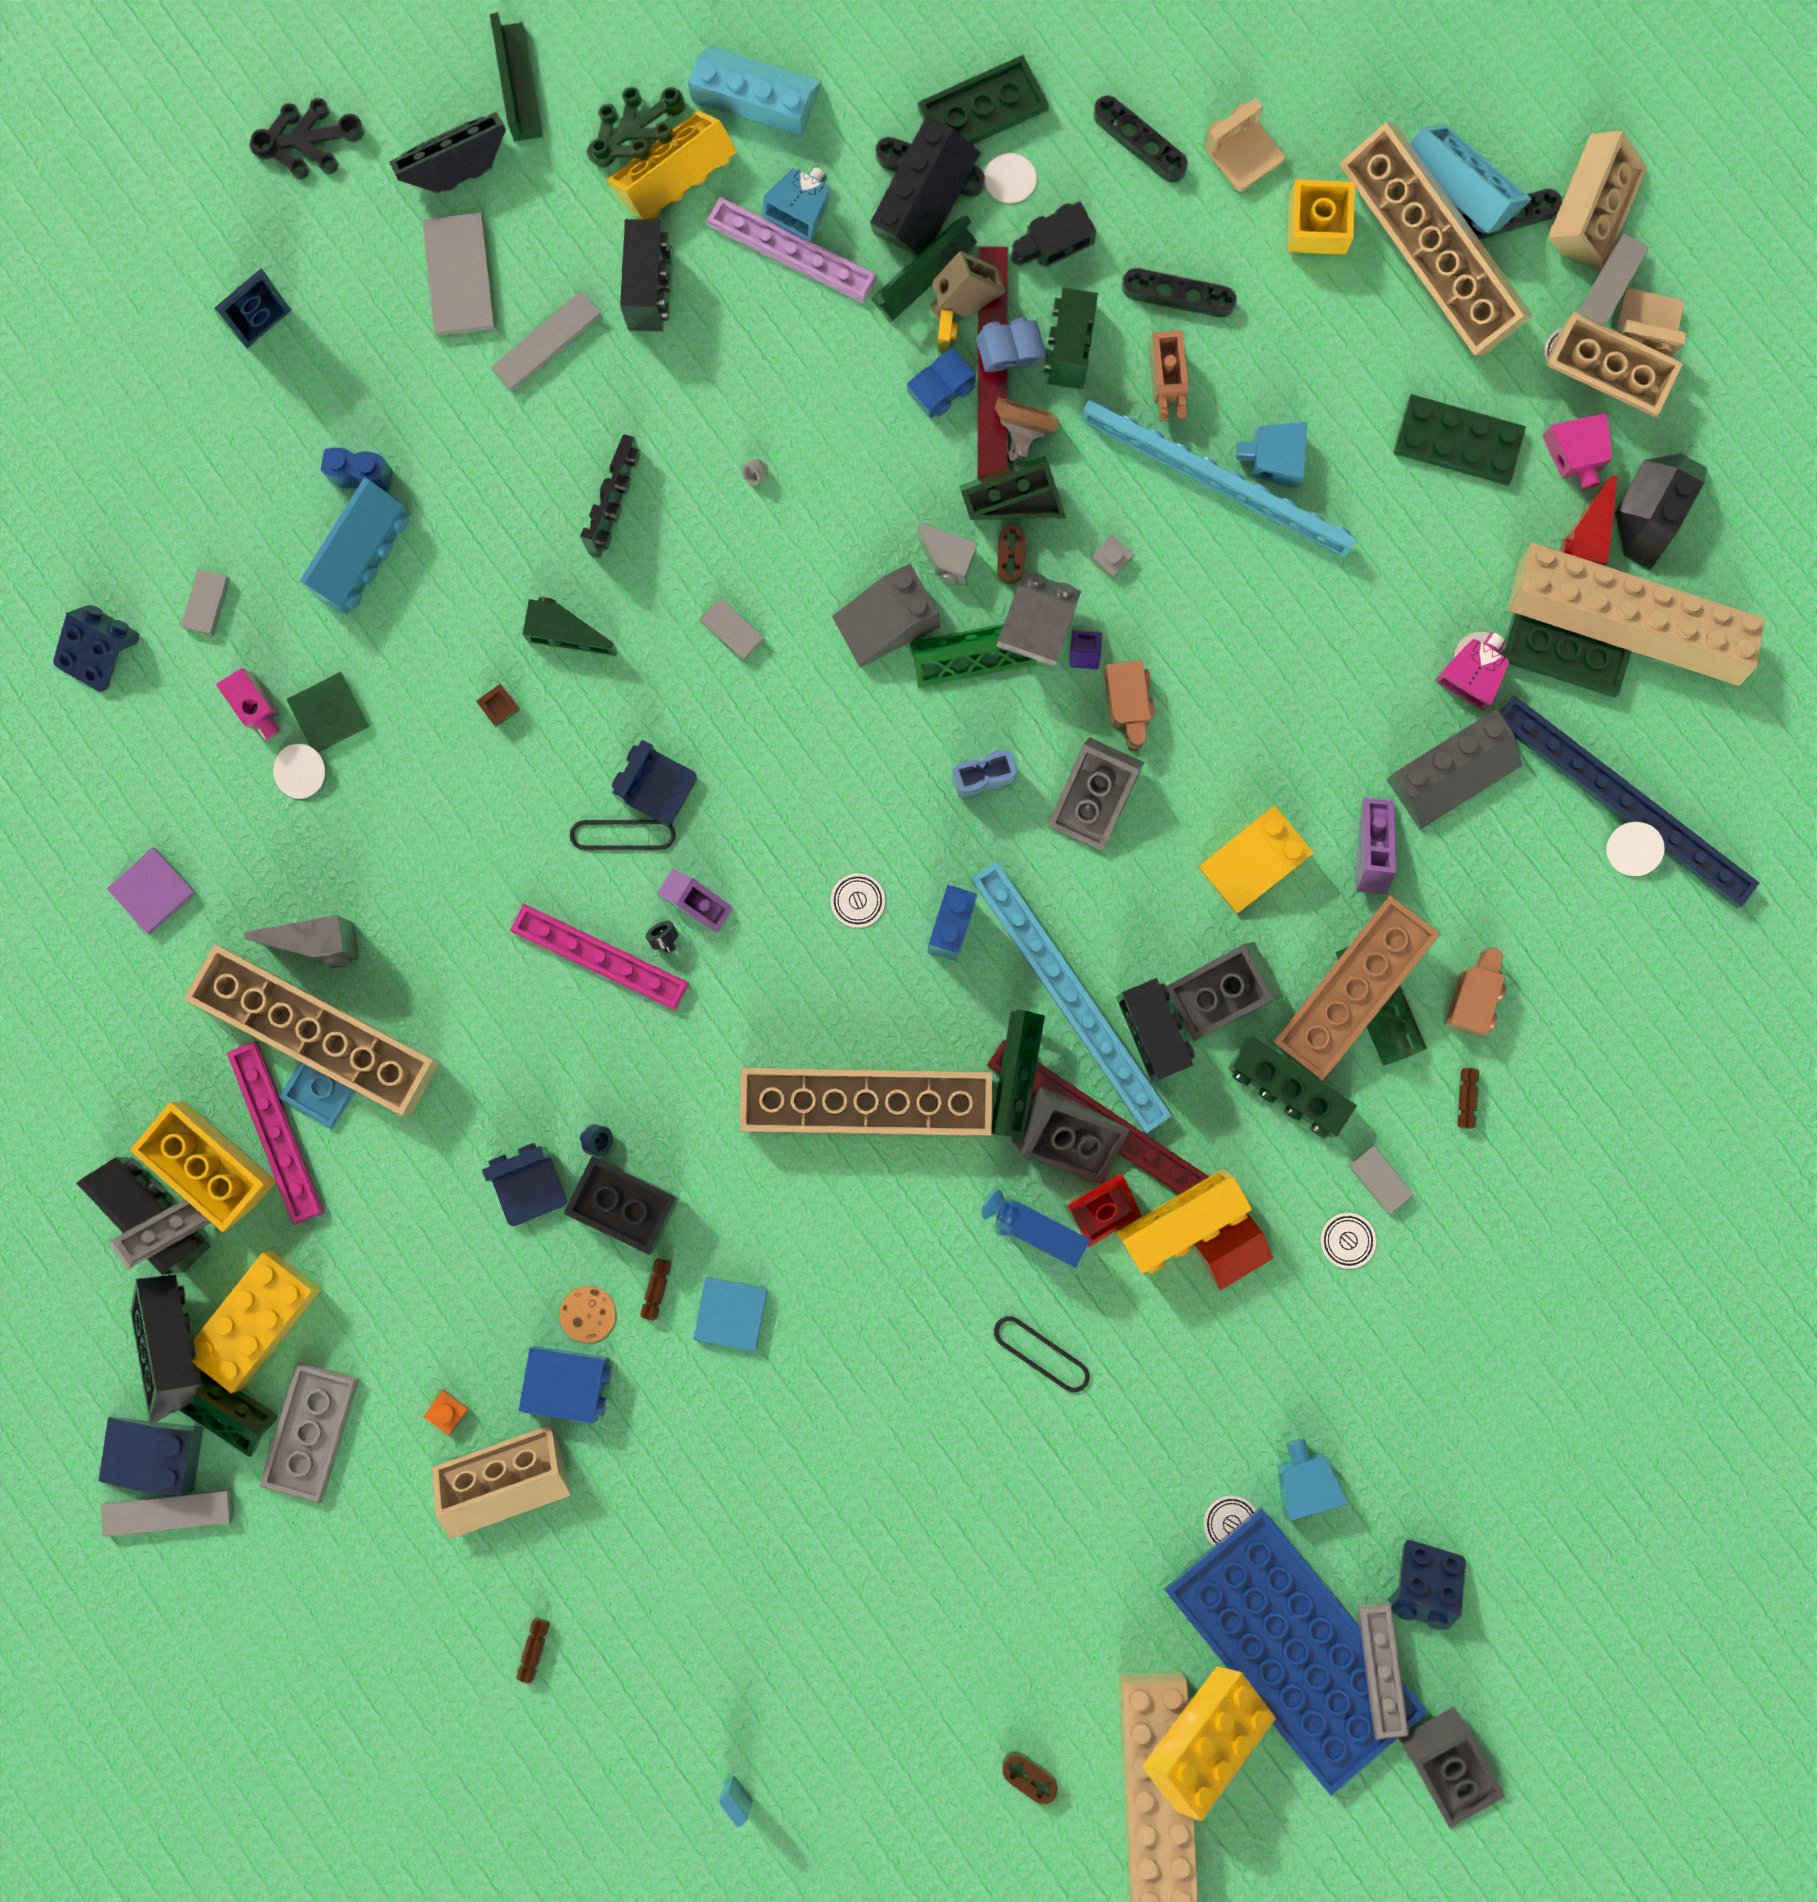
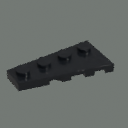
[580,434,641,558]

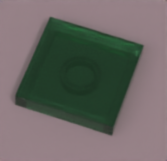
[286,672,370,753]

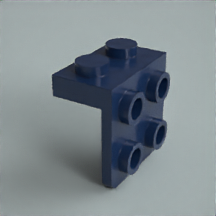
[53,605,140,692]
[611,740,697,826]
[482,1143,567,1226]
[1387,1540,1466,1630]

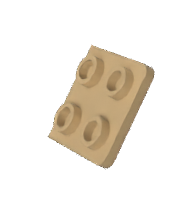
[1204,98,1284,191]
[1616,289,1686,358]

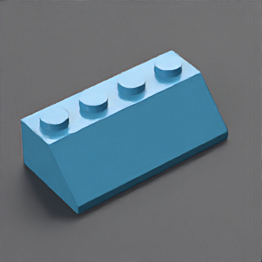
[300,477,410,615]

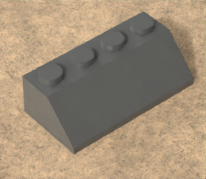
[1386,709,1522,830]

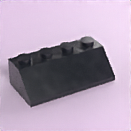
[870,115,981,256]
[76,1157,211,1275]
[130,1274,201,1423]

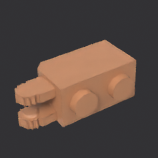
[1149,330,1188,421]
[1103,660,1155,751]
[1444,948,1506,1037]

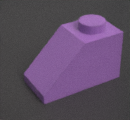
[657,869,733,932]

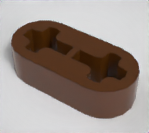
[997,524,1026,584]
[1002,1752,1058,1804]

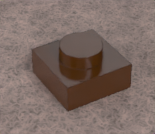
[476,683,520,727]

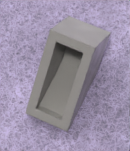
[918,523,977,585]

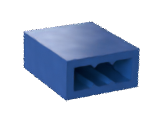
[928,884,977,962]
[996,1199,1090,1268]
[518,1346,612,1424]

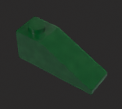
[522,597,617,656]

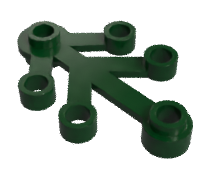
[587,87,686,167]

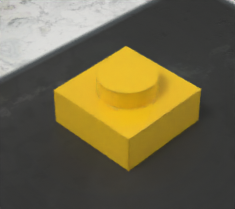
[938,310,958,351]

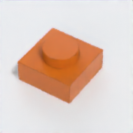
[423,1390,469,1435]

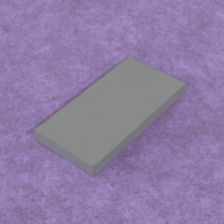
[422,213,496,336]
[259,1362,360,1503]

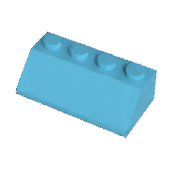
[688,46,821,136]
[1411,124,1532,233]

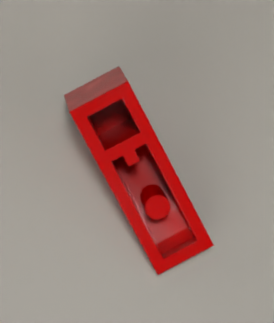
[1560,476,1618,566]

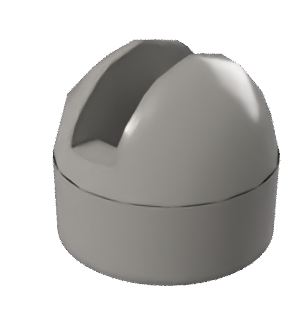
[742,459,769,486]

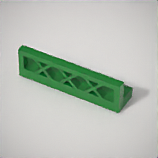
[910,624,1037,687]

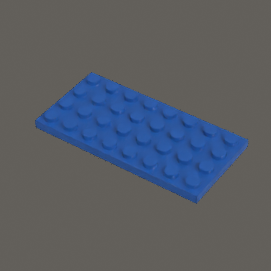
[1164,1507,1428,1796]

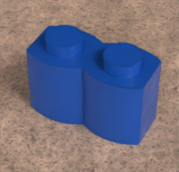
[907,348,976,418]
[321,447,392,492]

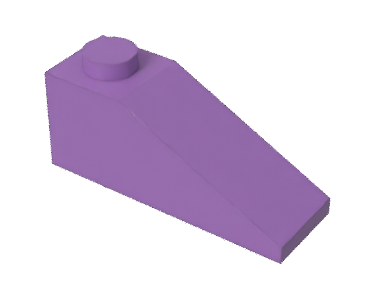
[1356,797,1396,895]

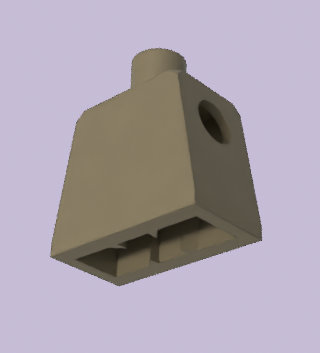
[931,251,1006,318]

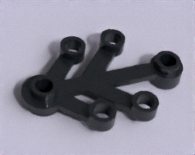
[250,98,364,179]

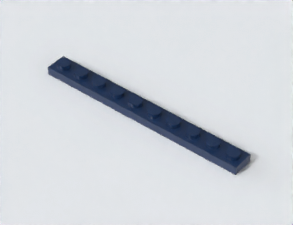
[1500,695,1760,908]

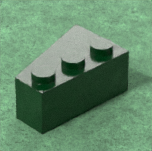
[1044,288,1098,389]
[959,455,1066,520]

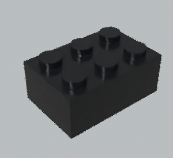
[620,219,672,332]
[1116,978,1195,1083]
[563,1156,680,1255]

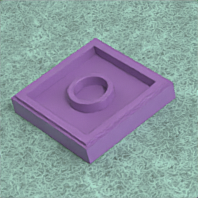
[107,848,196,934]

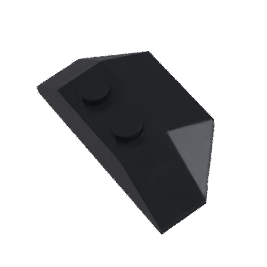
[389,112,506,193]
[1615,453,1707,570]

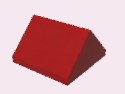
[1064,1174,1142,1247]
[1192,1212,1274,1290]

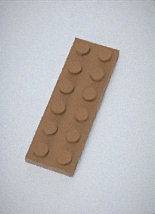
[1274,895,1441,1081]

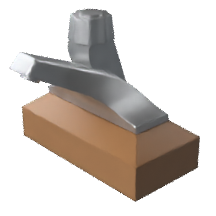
[994,397,1059,462]

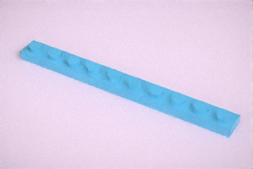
[1081,400,1357,557]
[971,861,1172,1134]

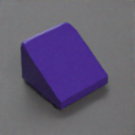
[1069,630,1102,670]

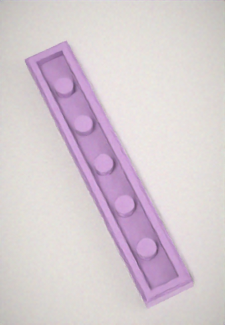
[706,197,877,304]

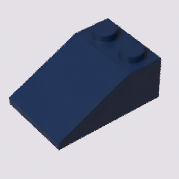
[214,269,292,349]
[99,1417,203,1496]

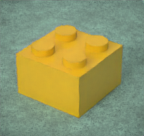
[1287,179,1355,255]

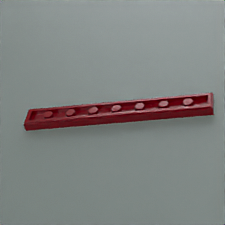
[977,246,1008,479]
[987,1040,1209,1194]

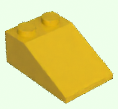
[1198,805,1314,915]

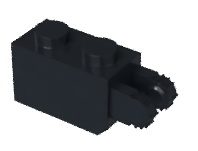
[1011,201,1097,267]

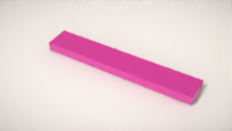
[510,904,690,1010]
[227,1041,325,1225]

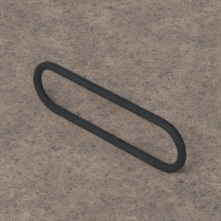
[570,820,676,850]
[994,1316,1089,1392]

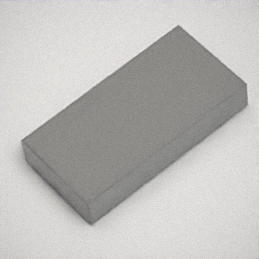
[181,569,230,636]
[699,598,765,661]
[1348,1146,1414,1214]

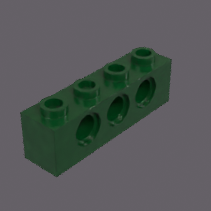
[1228,1036,1357,1139]

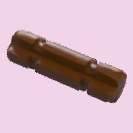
[1457,1068,1480,1129]
[640,1258,672,1321]
[516,1618,550,1683]

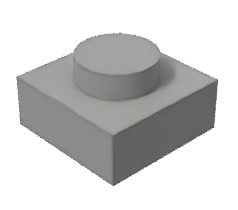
[1090,535,1134,579]

